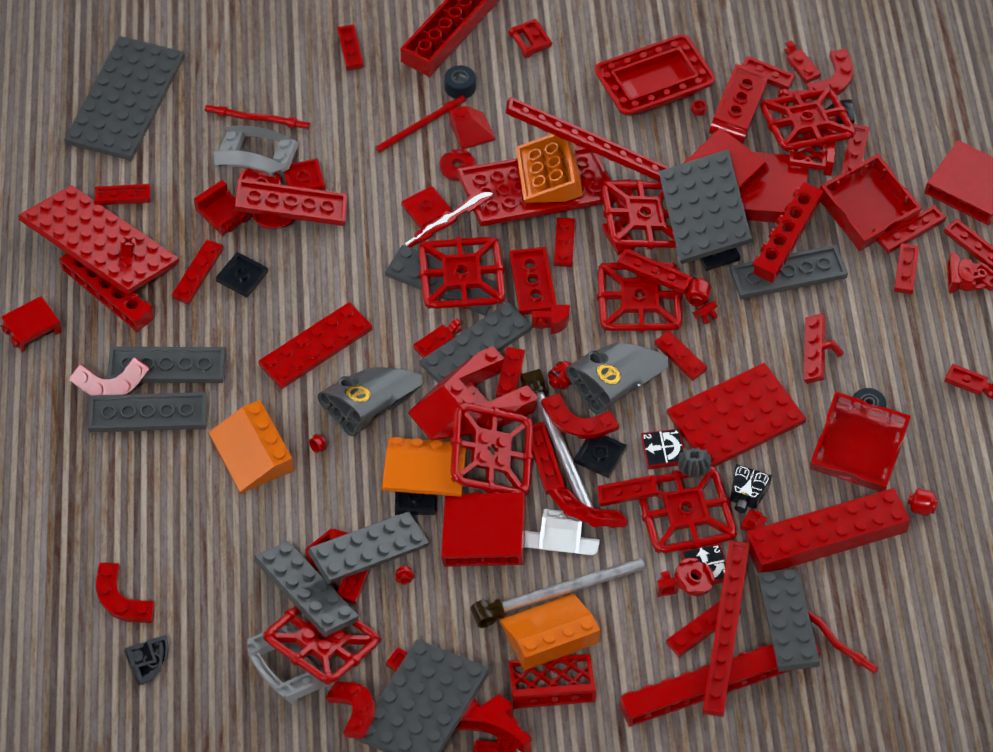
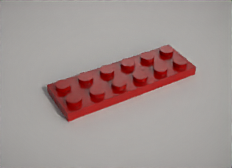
[234,179,347,226]
[258,302,373,390]

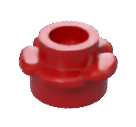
[690,99,708,116]
[309,434,327,453]
[395,566,415,585]

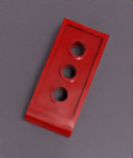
[709,64,769,144]

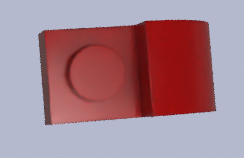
[532,305,570,334]

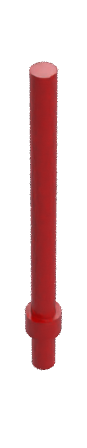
[375,95,466,153]

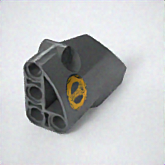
[566,342,668,414]
[317,367,423,436]

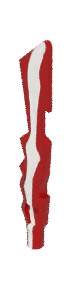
[405,191,494,248]

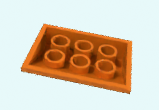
[516,134,583,203]
[208,400,294,494]
[382,437,467,496]
[499,593,601,671]

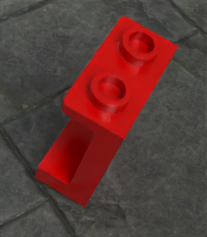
[194,180,251,236]
[1,296,62,352]

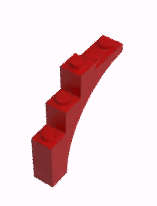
[455,694,532,752]

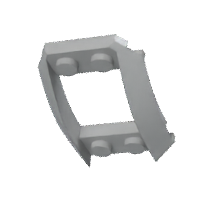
[214,126,299,176]
[247,626,335,706]

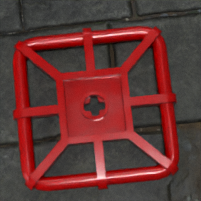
[760,87,856,151]
[601,180,677,249]
[419,237,505,309]
[597,262,683,333]
[450,402,534,496]
[639,466,737,554]
[263,606,381,685]

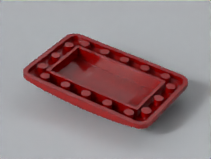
[595,34,715,115]

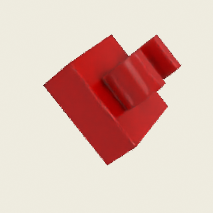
[692,301,718,325]
[740,509,767,531]
[656,571,679,597]

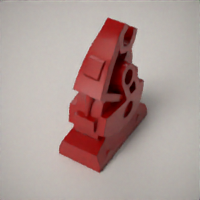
[947,252,993,293]

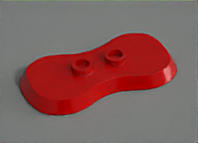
[239,168,293,229]

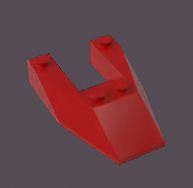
[408,346,539,441]

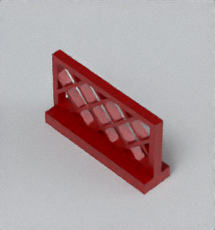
[789,116,836,176]
[508,654,596,709]

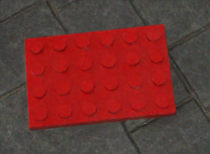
[666,362,806,467]

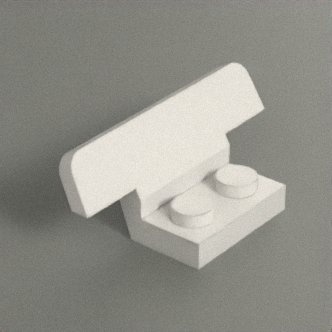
[524,509,600,556]

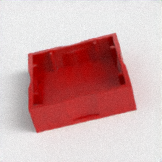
[819,154,922,251]
[810,391,911,492]

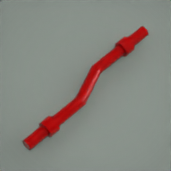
[205,105,310,130]
[808,610,879,674]

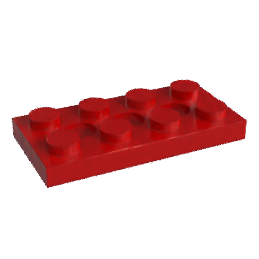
[509,247,557,315]

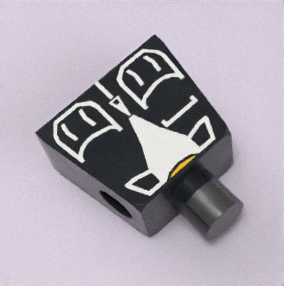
[730,464,772,513]

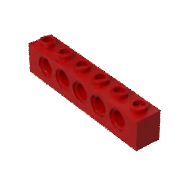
[752,181,823,283]
[59,253,154,332]

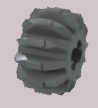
[678,447,711,478]

